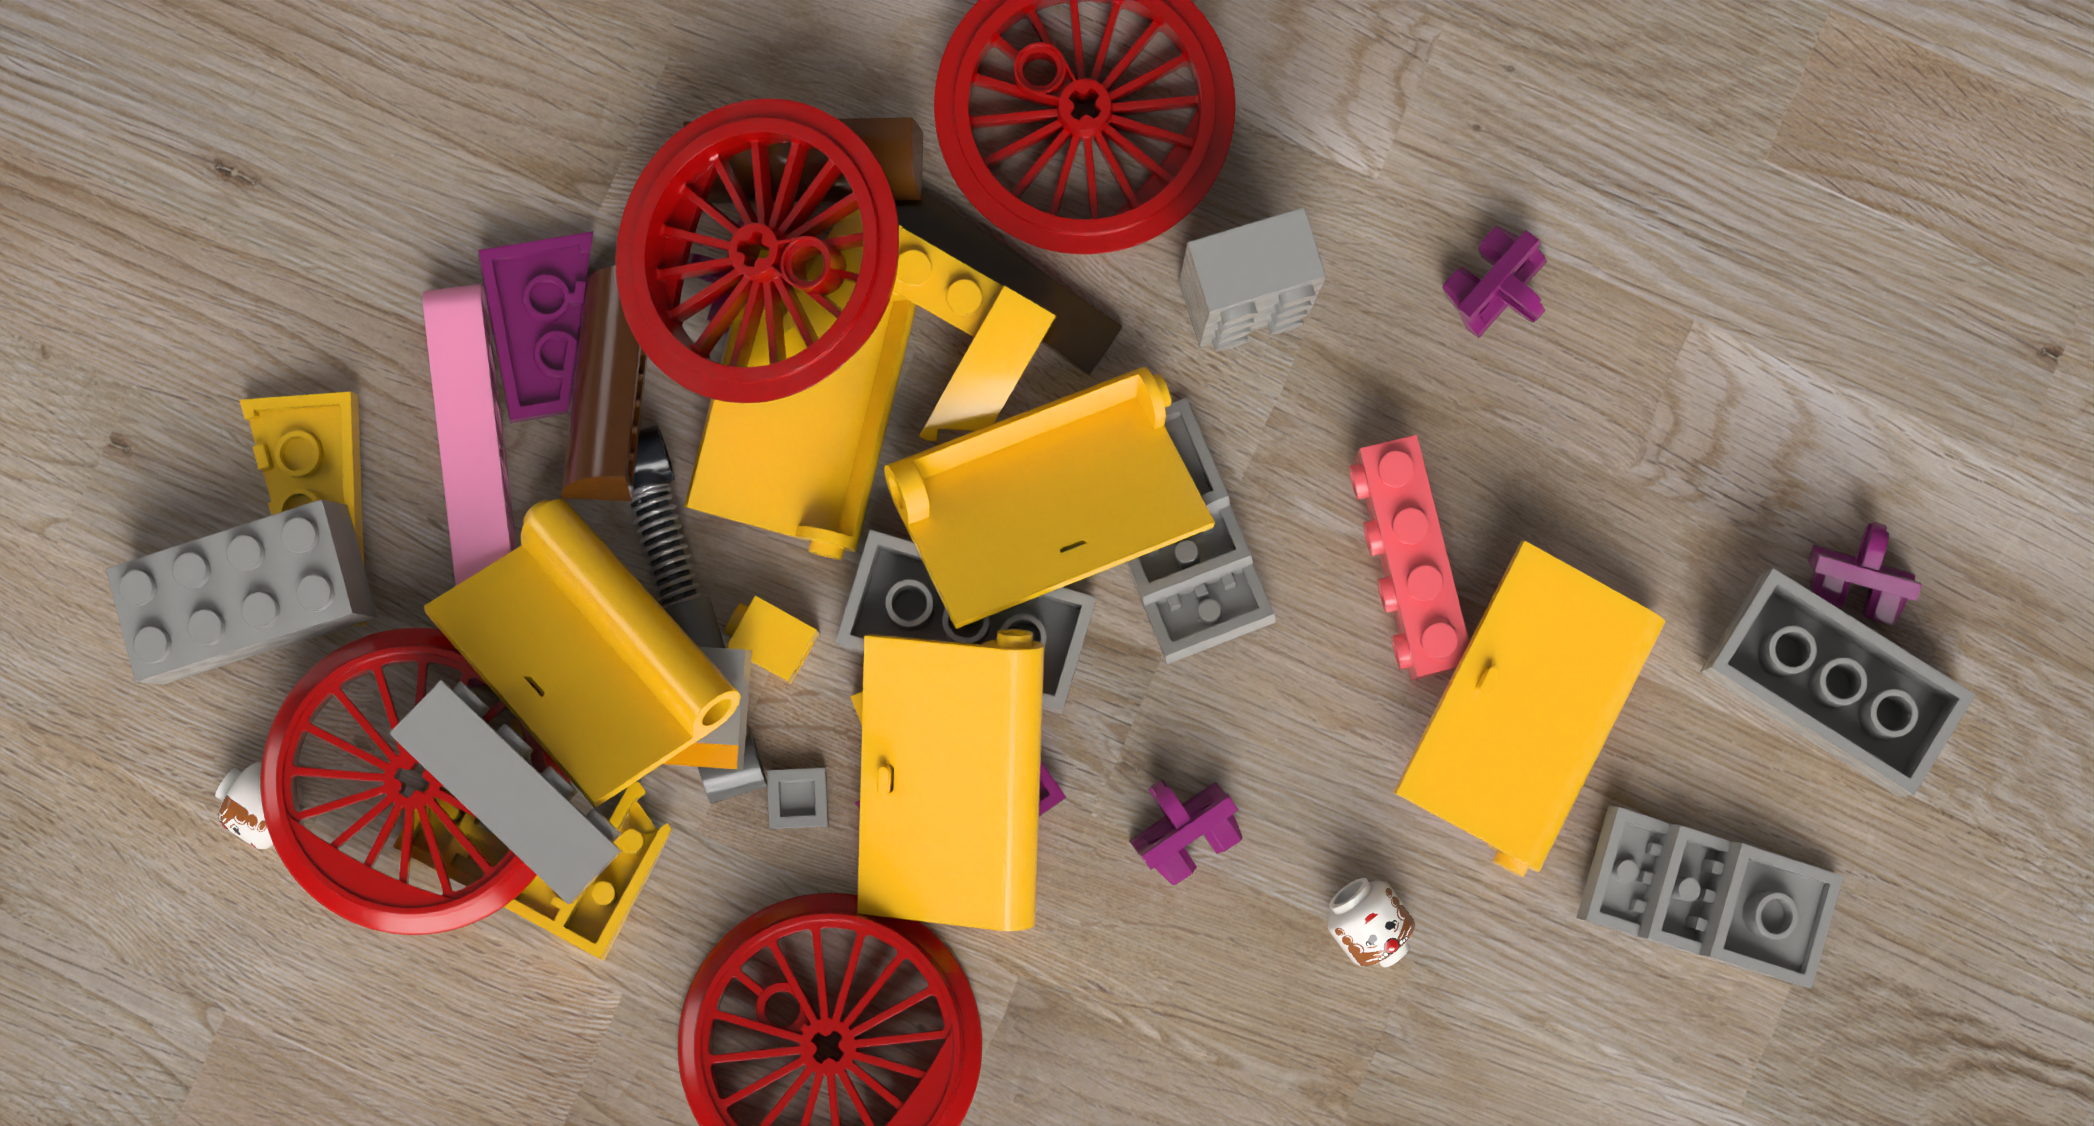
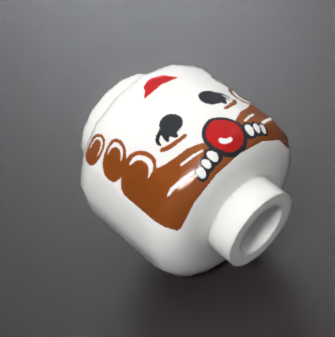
[215,762,308,849]
[1327,878,1415,967]

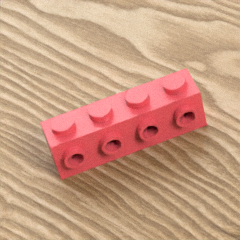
[1349,435,1469,681]

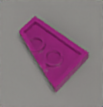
[478,231,593,424]

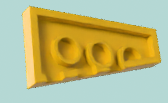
[239,391,366,627]

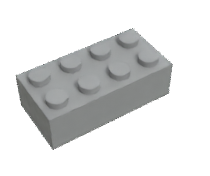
[1179,207,1326,352]
[106,499,377,685]
[835,530,1097,715]
[1700,568,1976,797]
[389,680,622,904]

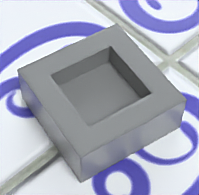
[767,768,829,830]

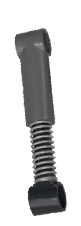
[627,425,767,804]

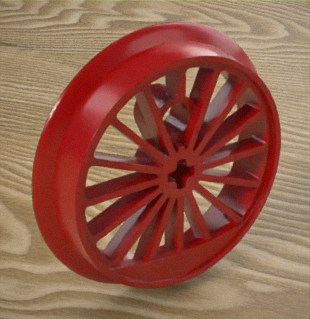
[934,0,1236,255]
[616,98,899,403]
[260,627,570,935]
[678,893,982,1126]

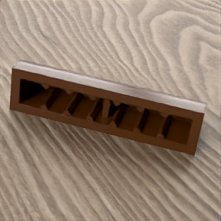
[683,117,923,203]
[561,265,648,502]

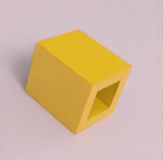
[724,596,820,685]

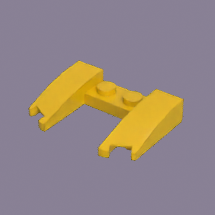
[783,209,1056,441]
[393,719,672,961]

